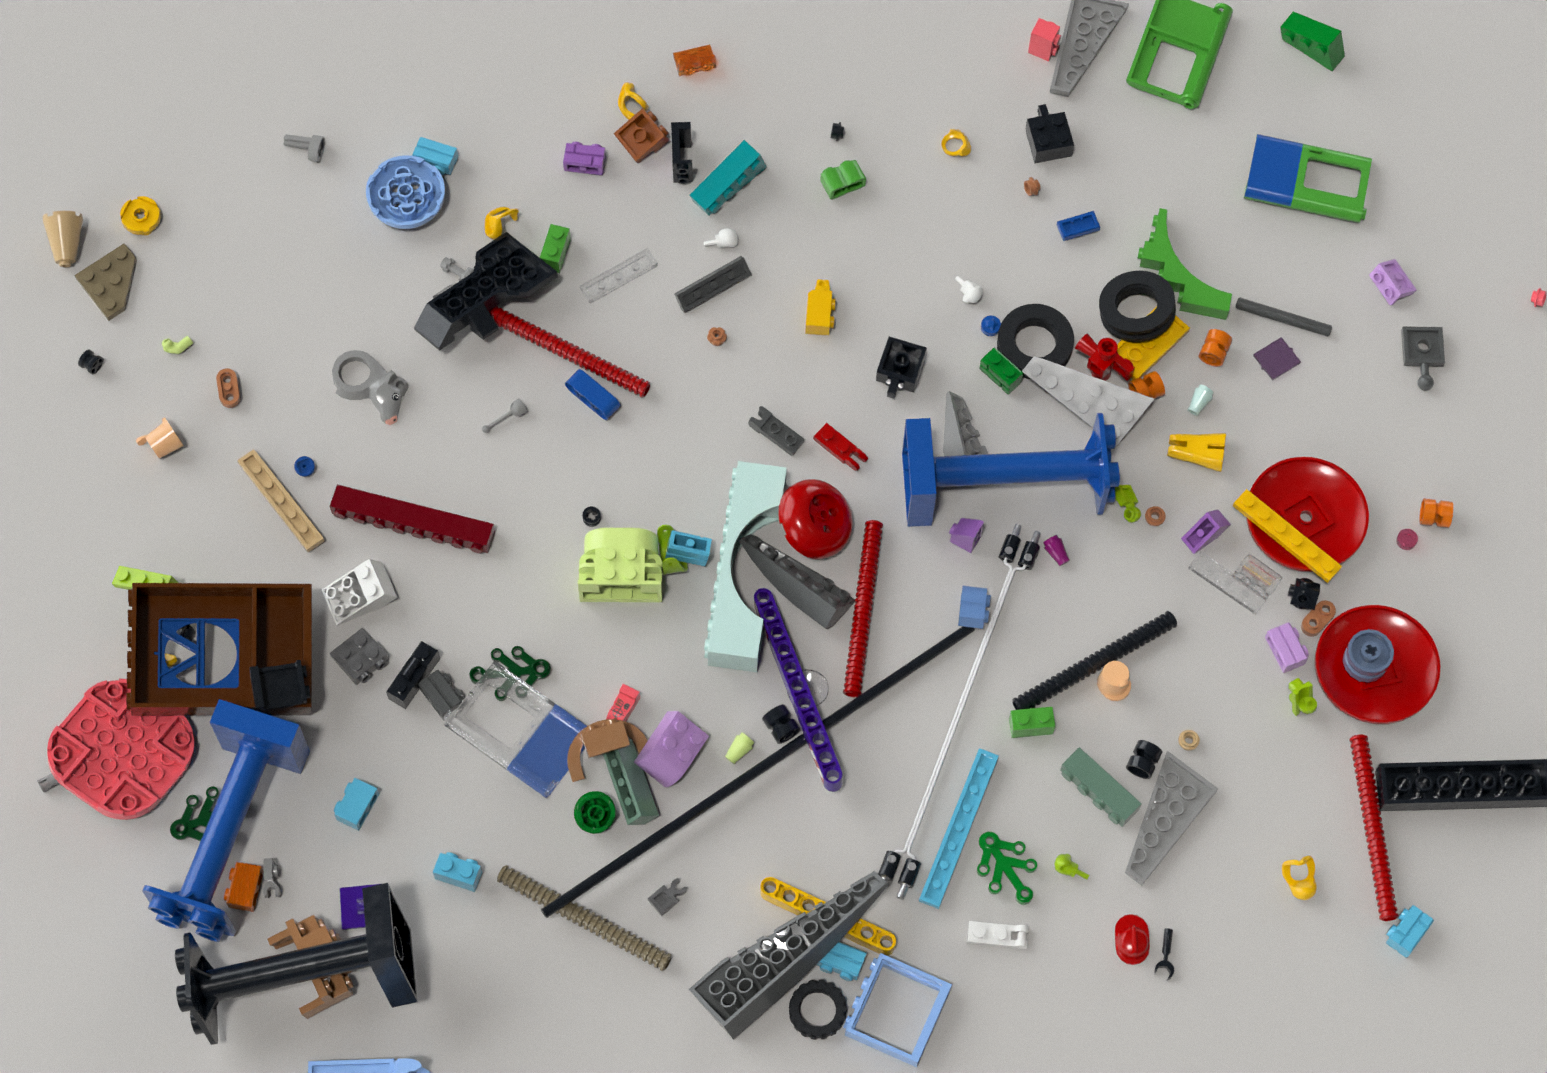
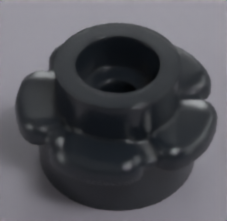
[830,122,844,141]

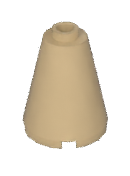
[42,211,83,267]

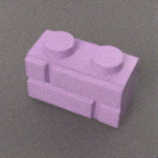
[1265,622,1309,673]

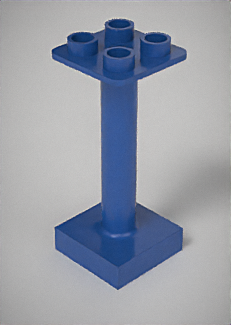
[902,413,1120,527]
[142,699,310,942]

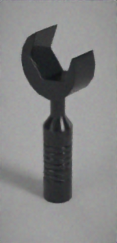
[1154,928,1174,981]

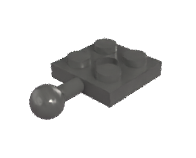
[1401,326,1445,391]

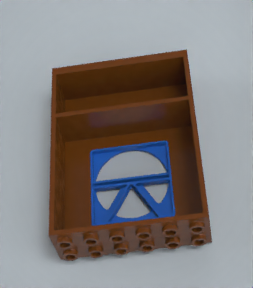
[126,583,312,716]

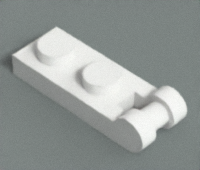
[967,921,1029,949]

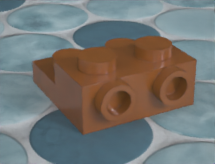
[613,108,669,163]

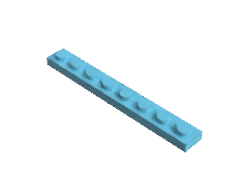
[919,748,999,909]

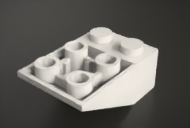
[322,559,398,625]

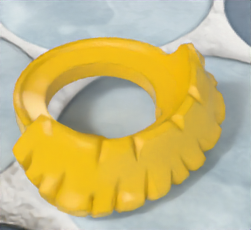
[941,129,971,156]

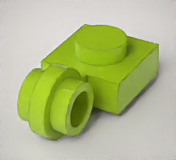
[1115,485,1141,522]

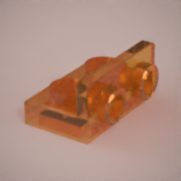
[673,44,716,76]

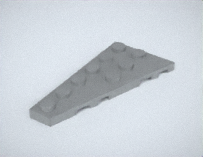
[1125,751,1218,886]

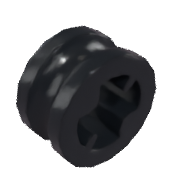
[582,506,601,527]

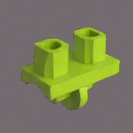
[1288,678,1317,716]

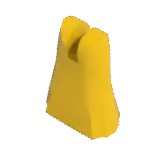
[1167,433,1226,472]

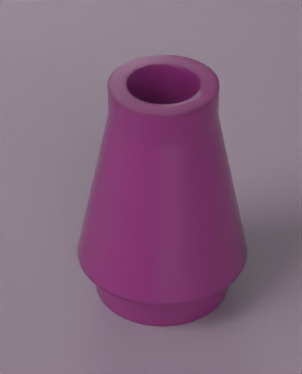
[1043,535,1070,566]

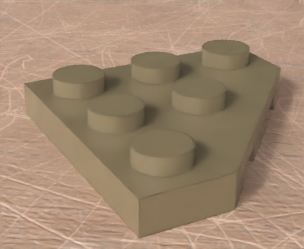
[74,243,136,321]

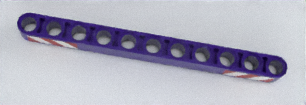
[754,588,843,792]

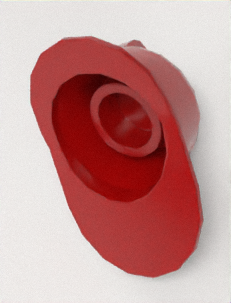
[1115,914,1150,965]

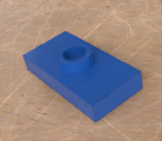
[1056,211,1101,241]

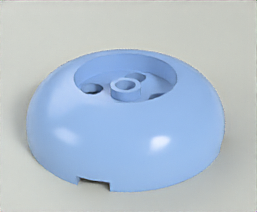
[366,155,445,229]

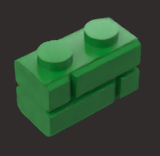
[979,347,1024,394]

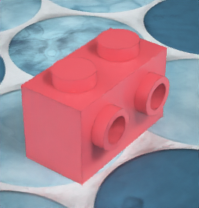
[1028,18,1061,61]

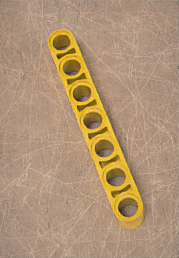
[760,877,896,956]

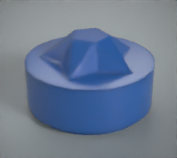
[981,315,1001,336]
[294,456,315,477]

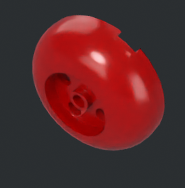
[778,479,853,560]

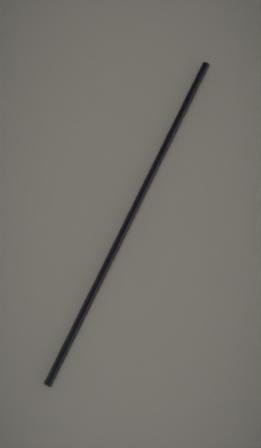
[541,626,975,918]

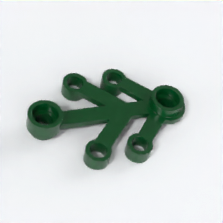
[469,646,551,701]
[170,786,250,841]

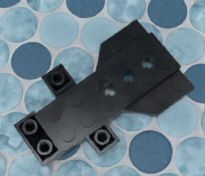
[414,232,558,351]

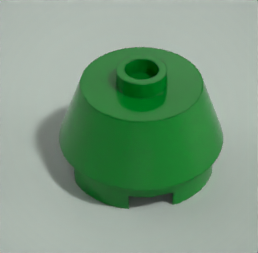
[574,791,616,834]

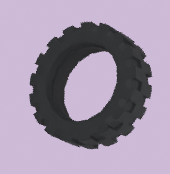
[789,980,847,1040]

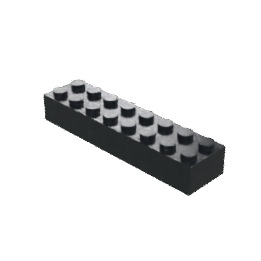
[1375,759,1547,811]

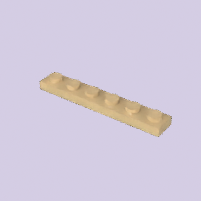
[237,449,324,552]

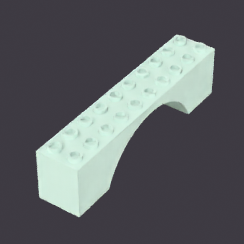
[704,461,787,672]

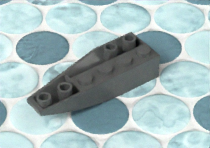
[739,534,855,629]

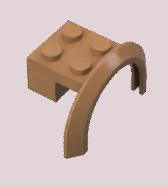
[567,718,648,782]

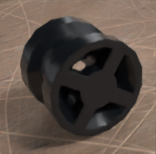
[78,349,104,375]

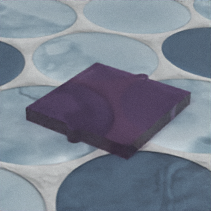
[1253,337,1301,381]

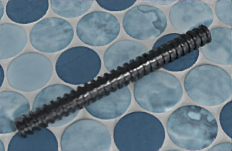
[1012,611,1177,710]

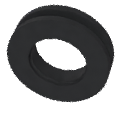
[1099,270,1176,342]
[997,304,1074,379]

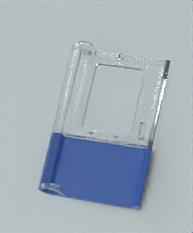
[443,660,587,798]

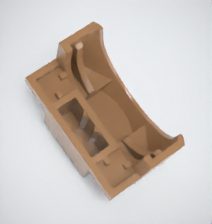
[267,915,354,1019]

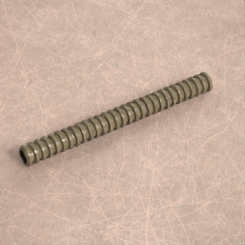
[497,865,672,971]

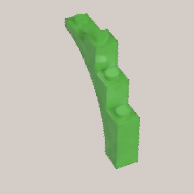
[1137,208,1232,320]

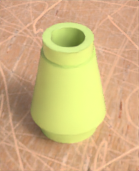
[725,732,754,764]

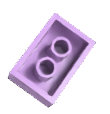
[634,711,709,787]

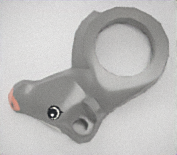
[332,350,408,425]

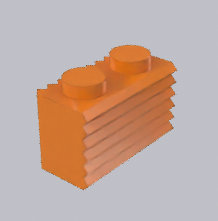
[224,862,264,912]

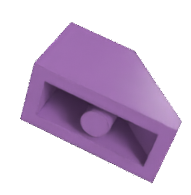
[1181,509,1231,554]
[949,518,984,553]

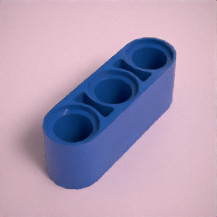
[565,369,621,420]

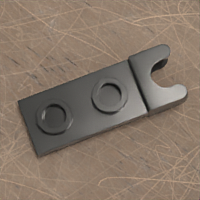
[748,406,805,456]

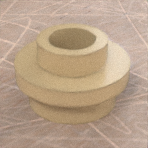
[1178,730,1200,751]

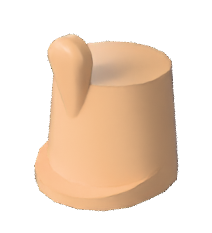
[136,417,184,458]
[1097,661,1131,701]

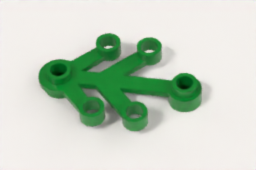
[977,832,1037,905]

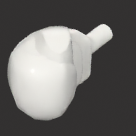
[704,228,738,248]
[955,276,983,304]

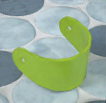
[657,524,688,575]

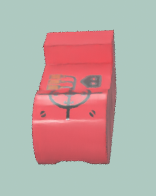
[606,684,640,721]

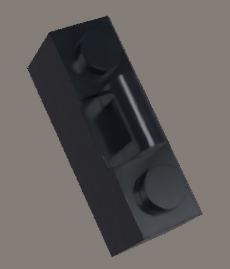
[386,641,440,709]

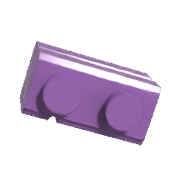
[563,141,606,175]

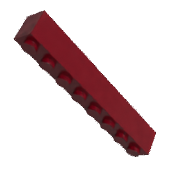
[330,484,495,553]

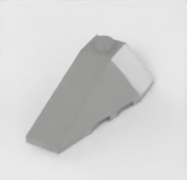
[943,391,988,456]

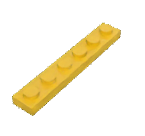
[1233,489,1342,583]

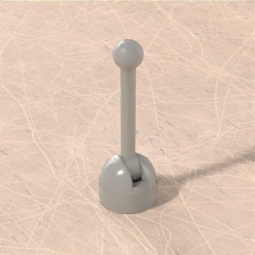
[482,398,527,433]

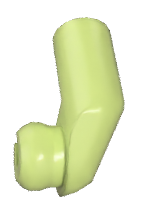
[162,336,193,354]

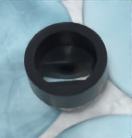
[178,625,195,641]

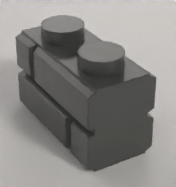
[418,670,464,721]

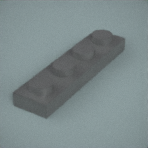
[674,256,751,312]

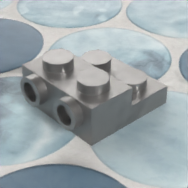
[330,628,389,685]

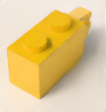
[805,279,836,335]

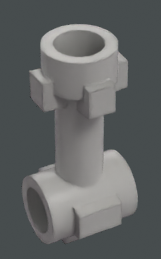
[440,257,474,281]

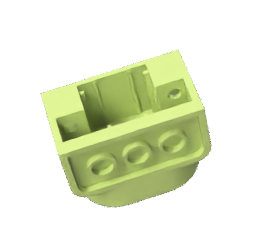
[578,528,663,602]

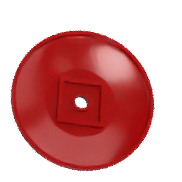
[1246,457,1369,572]
[1315,605,1441,724]

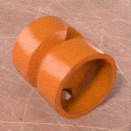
[1199,329,1233,367]
[1128,371,1165,399]
[1419,498,1453,528]

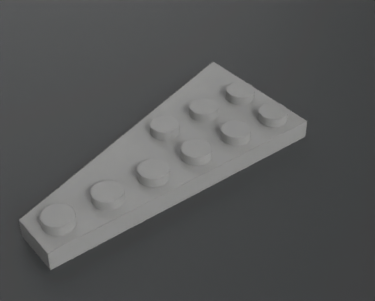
[1050,0,1129,96]
[1022,356,1154,446]

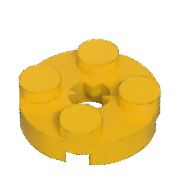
[120,196,161,236]

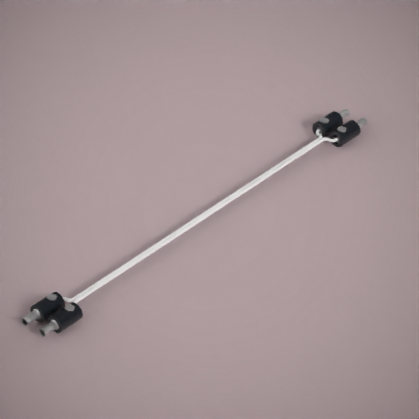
[878,524,1041,900]

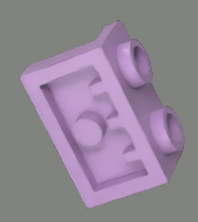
[1369,259,1416,305]

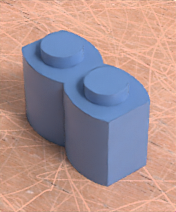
[958,586,991,629]

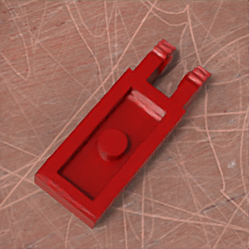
[813,423,868,471]

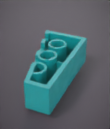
[689,140,767,216]

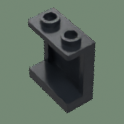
[671,122,693,184]
[249,660,311,712]

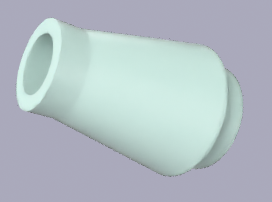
[1188,385,1214,416]

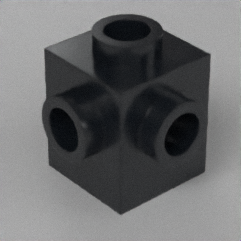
[1288,578,1320,610]

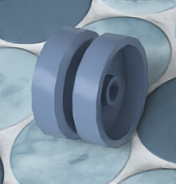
[1343,629,1394,683]

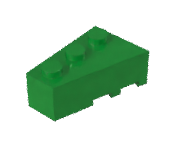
[1280,11,1345,72]

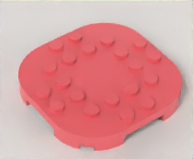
[47,678,194,820]

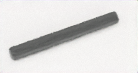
[1235,297,1332,336]

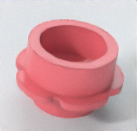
[1531,288,1547,307]

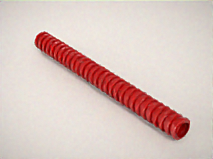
[489,306,650,398]
[843,520,883,697]
[1349,734,1399,921]

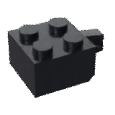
[1025,104,1074,164]
[876,336,927,399]

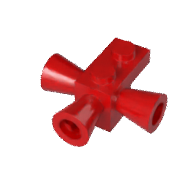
[1075,333,1135,381]

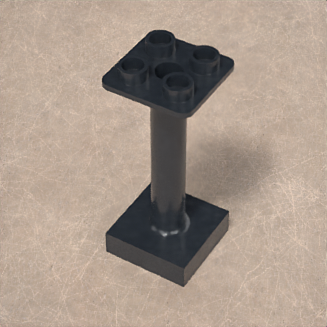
[175,883,418,1045]

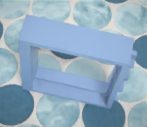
[843,953,952,1067]

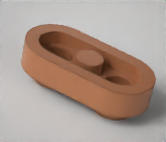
[216,368,240,408]
[1301,600,1336,637]

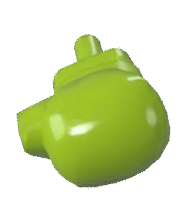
[1054,854,1089,880]

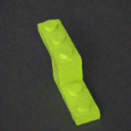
[112,566,178,590]

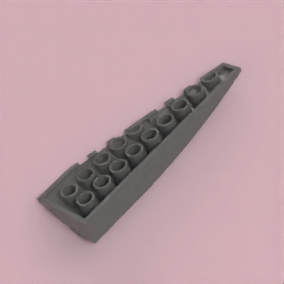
[689,871,888,1040]

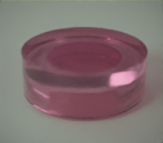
[1396,529,1418,550]

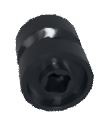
[762,704,800,744]
[1126,740,1163,779]

